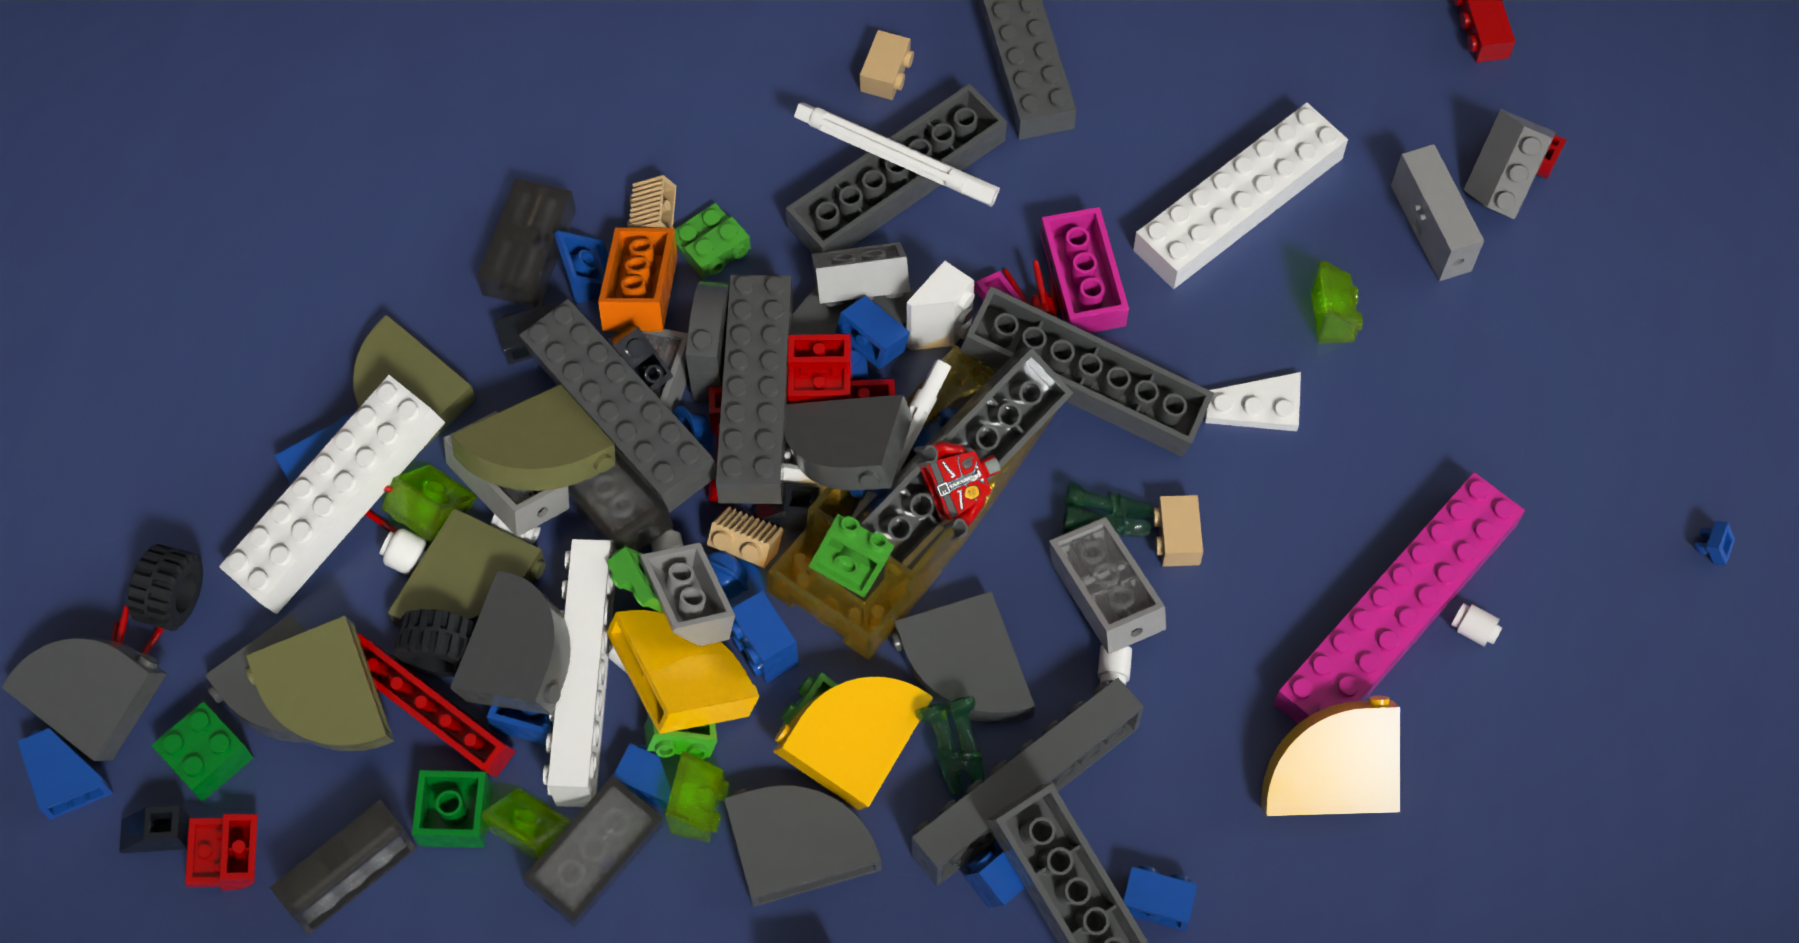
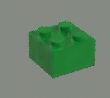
[151,701,254,802]
[412,770,492,848]

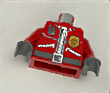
[914,441,1001,541]

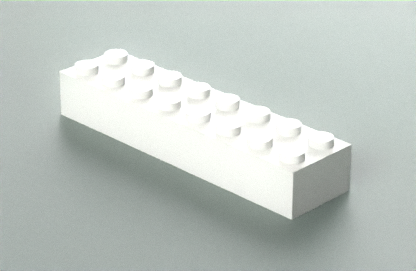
[1133,103,1348,289]
[219,375,445,614]
[543,539,616,807]

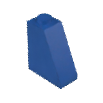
[17,728,114,820]

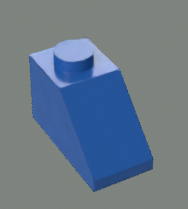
[612,743,677,814]

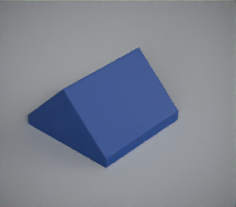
[554,230,609,304]

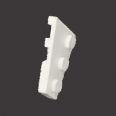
[1205,372,1301,431]

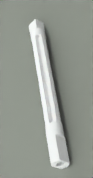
[794,103,1000,206]
[852,359,951,518]

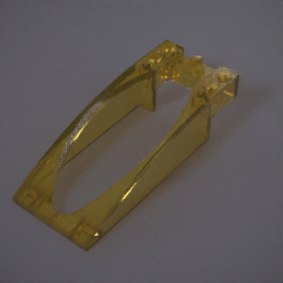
[766,345,1056,660]

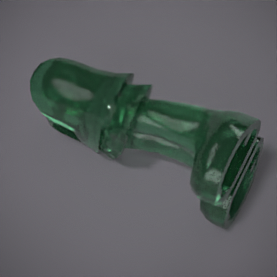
[1061,481,1153,538]
[915,695,984,795]

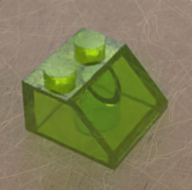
[1311,261,1363,344]
[381,464,478,542]
[665,751,729,842]

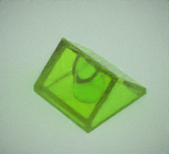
[481,788,572,865]

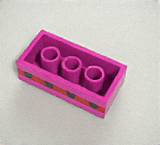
[1040,207,1129,333]

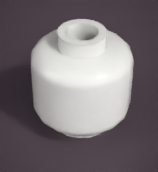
[379,528,426,575]

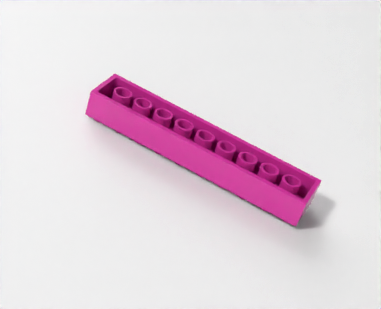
[1273,472,1525,724]

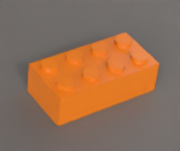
[598,228,678,332]

